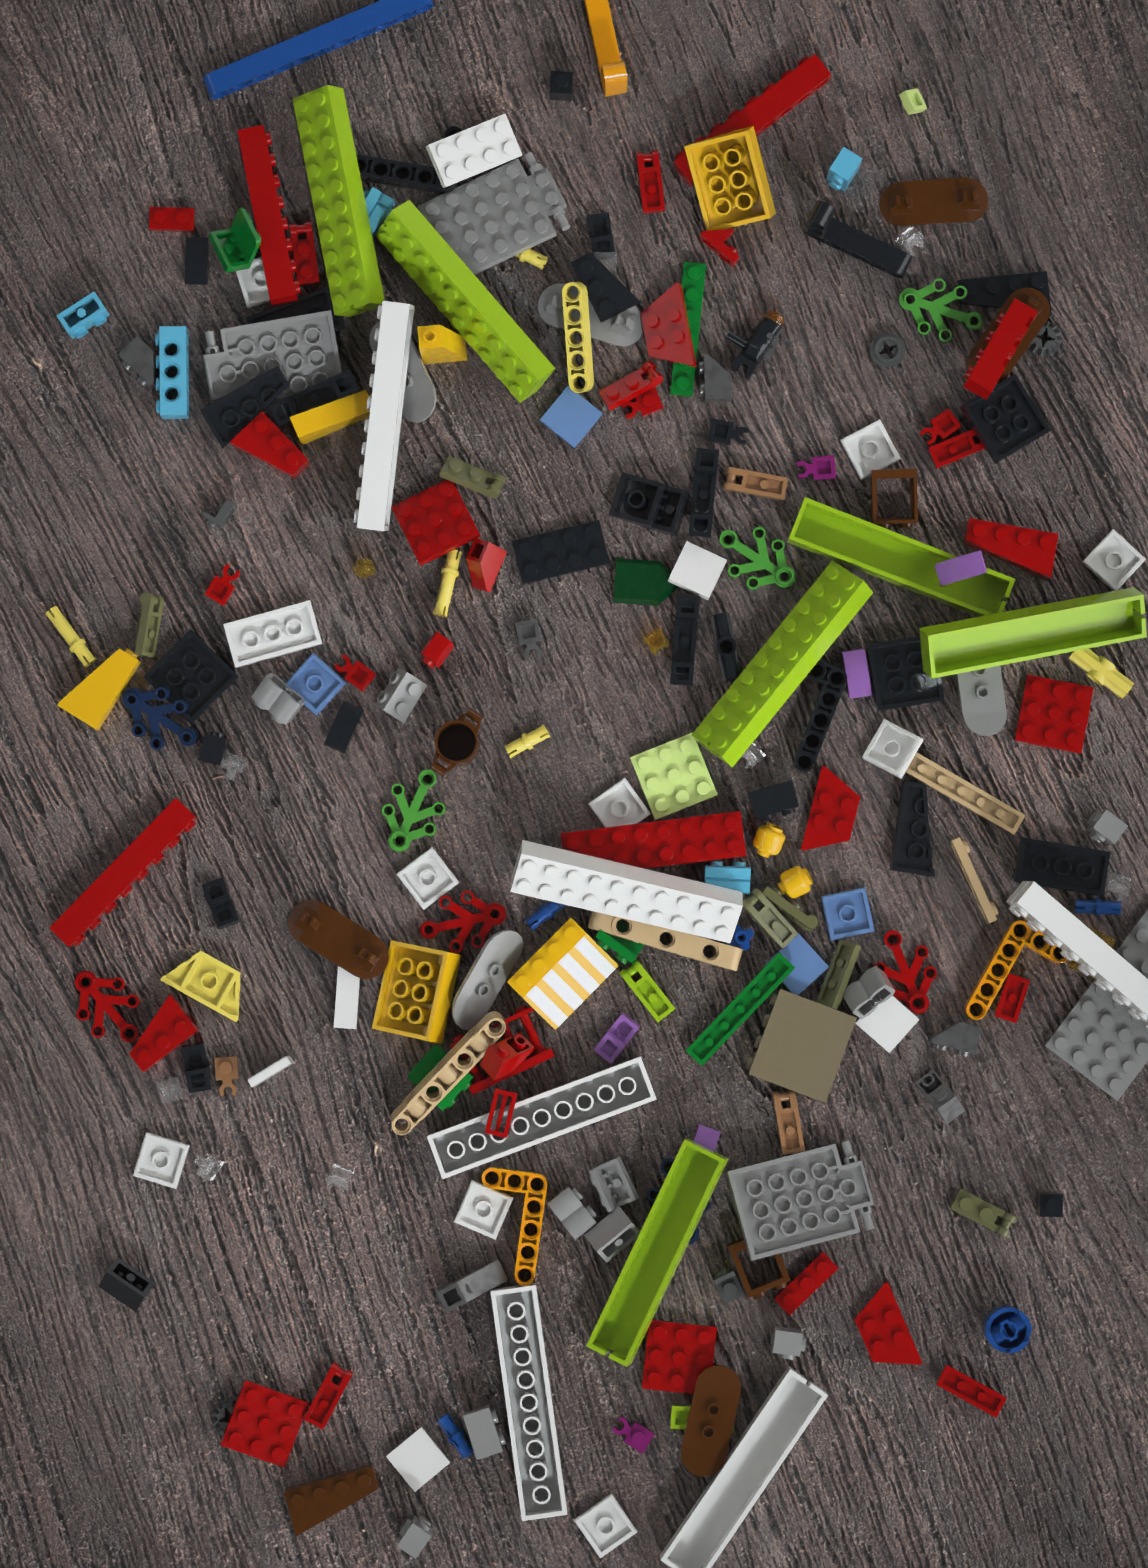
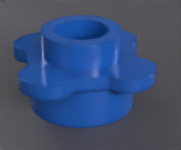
[729,925,754,950]

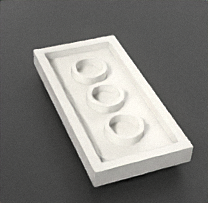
[425,114,522,188]
[223,600,322,668]

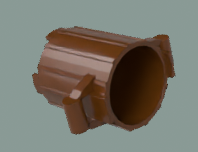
[430,708,483,777]

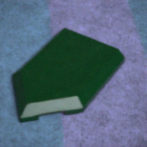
[613,558,679,606]

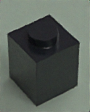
[549,71,573,101]
[199,731,229,767]
[1036,1192,1063,1217]

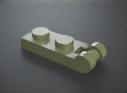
[439,455,506,498]
[134,592,164,658]
[762,886,818,932]
[742,888,798,949]
[950,1188,1017,1238]

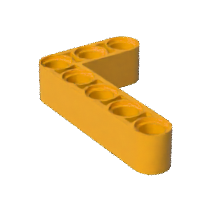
[584,0,628,97]
[964,920,1067,1020]
[482,1167,547,1286]

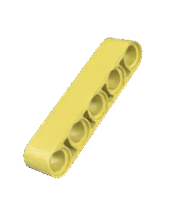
[562,282,594,393]

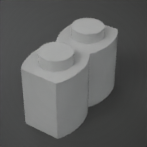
[251,673,306,725]
[843,966,895,1019]
[547,1186,597,1240]

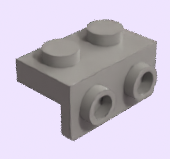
[375,668,427,723]
[589,1156,639,1212]

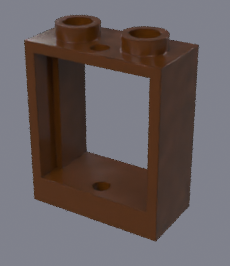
[870,468,918,528]
[727,1238,791,1299]

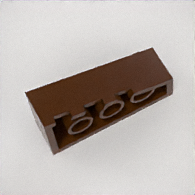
[284,1463,380,1536]

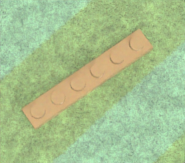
[905,752,1026,835]

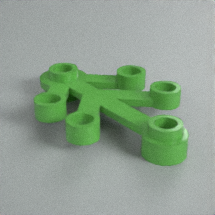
[899,278,983,342]
[719,527,796,590]
[382,770,446,852]

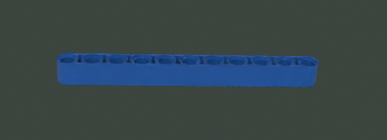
[202,0,434,100]

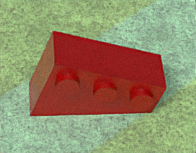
[230,412,310,479]
[129,994,200,1072]

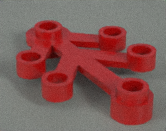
[420,890,506,953]
[873,930,937,1014]
[74,971,140,1042]

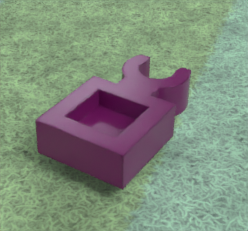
[796,455,836,481]
[612,1416,655,1454]

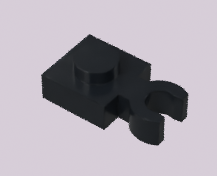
[708,418,749,446]

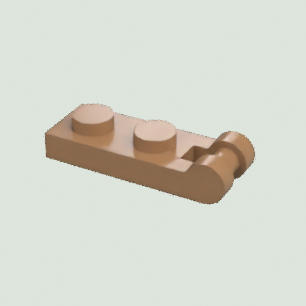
[722,467,788,501]
[772,1089,805,1155]

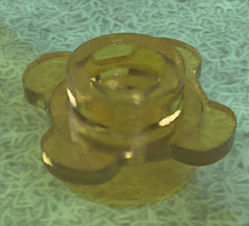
[353,559,376,578]
[643,628,669,655]

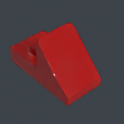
[699,229,739,268]

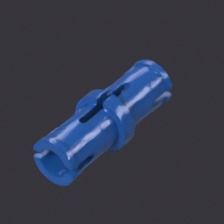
[1074,898,1121,916]
[524,901,568,931]
[437,1413,474,1459]

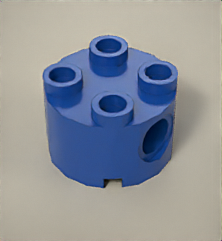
[983,1305,1032,1353]

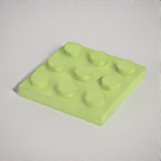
[630,732,718,820]

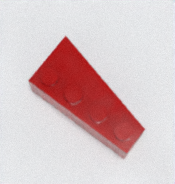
[963,298,1038,400]
[963,518,1059,581]

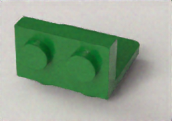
[208,208,261,273]
[595,920,644,964]
[407,1044,473,1111]

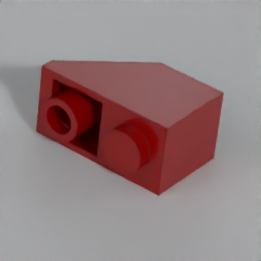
[466,538,507,593]
[480,1033,535,1081]

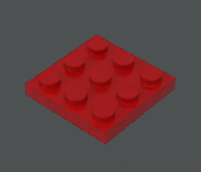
[391,479,481,566]
[1014,674,1094,754]
[642,1320,717,1394]
[220,1379,309,1467]

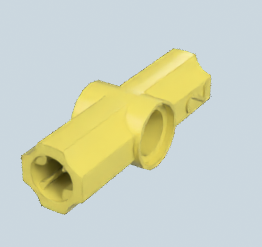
[1068,649,1134,699]

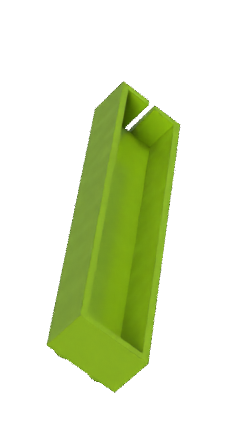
[293,85,385,317]
[375,200,556,403]
[787,497,1016,617]
[692,560,873,768]
[919,587,1147,679]
[586,1139,729,1367]

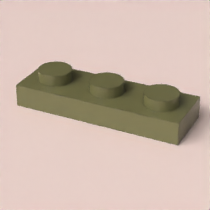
[816,939,861,1010]

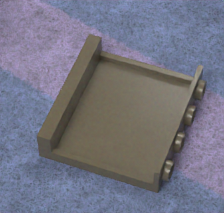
[745,989,857,1103]

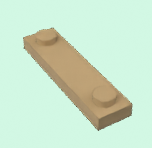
[949,837,998,924]

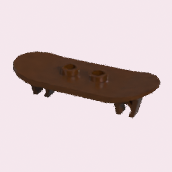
[879,177,988,226]
[967,288,1050,385]
[288,900,389,979]
[681,1365,741,1477]

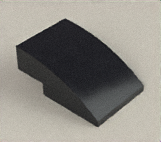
[609,472,690,537]

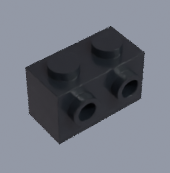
[747,780,799,822]
[98,1257,155,1312]

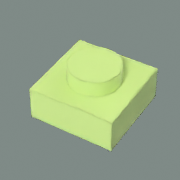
[899,88,927,115]

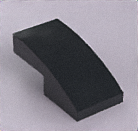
[587,212,616,260]
[185,237,209,285]
[324,701,364,754]
[202,877,240,930]
[181,1042,212,1093]

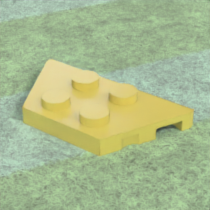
[161,951,241,1022]

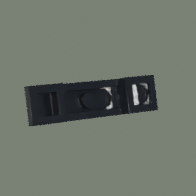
[269,369,359,426]
[688,448,719,538]
[670,594,700,686]

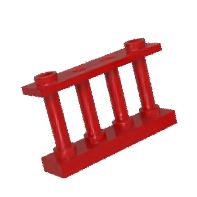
[449,1005,555,1095]

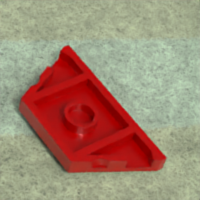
[641,282,697,367]
[800,766,860,851]
[854,1282,923,1365]

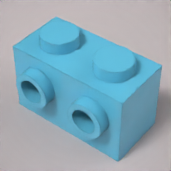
[56,292,110,339]

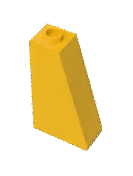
[417,325,468,365]
[290,390,372,445]
[57,648,141,731]

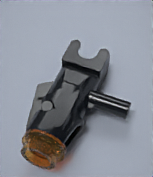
[726,310,785,381]

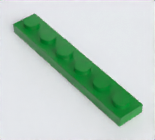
[670,262,706,397]
[685,952,796,1066]

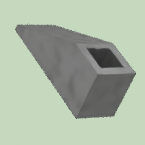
[436,1259,508,1313]

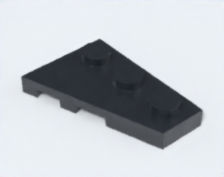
[571,252,641,323]

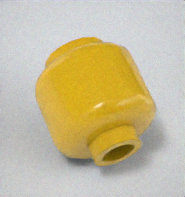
[752,822,786,858]
[778,866,813,899]

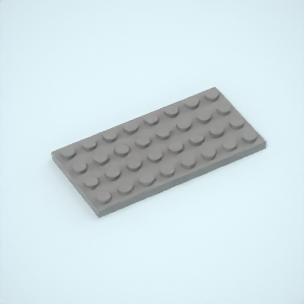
[1044,908,1148,1101]

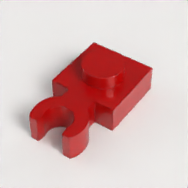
[621,387,663,419]
[919,408,961,446]
[204,564,241,607]
[334,655,376,692]

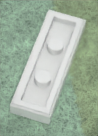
[334,966,360,1029]

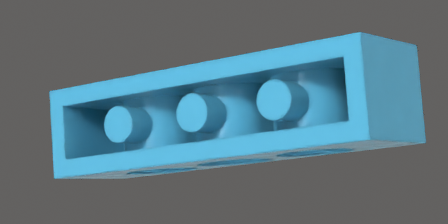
[155,326,190,419]

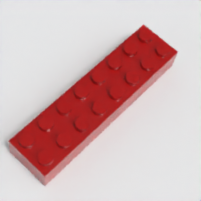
[561,811,746,869]

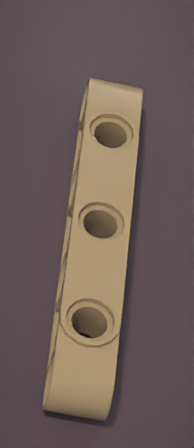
[587,911,743,972]
[390,1011,506,1135]

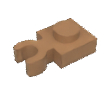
[214,1056,239,1096]

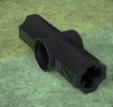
[710,612,741,682]

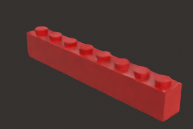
[673,54,832,187]
[237,125,301,306]
[49,798,198,947]

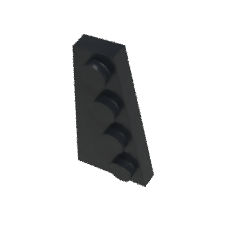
[957,271,1052,317]
[200,366,289,449]
[889,781,935,877]

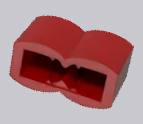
[420,631,455,669]

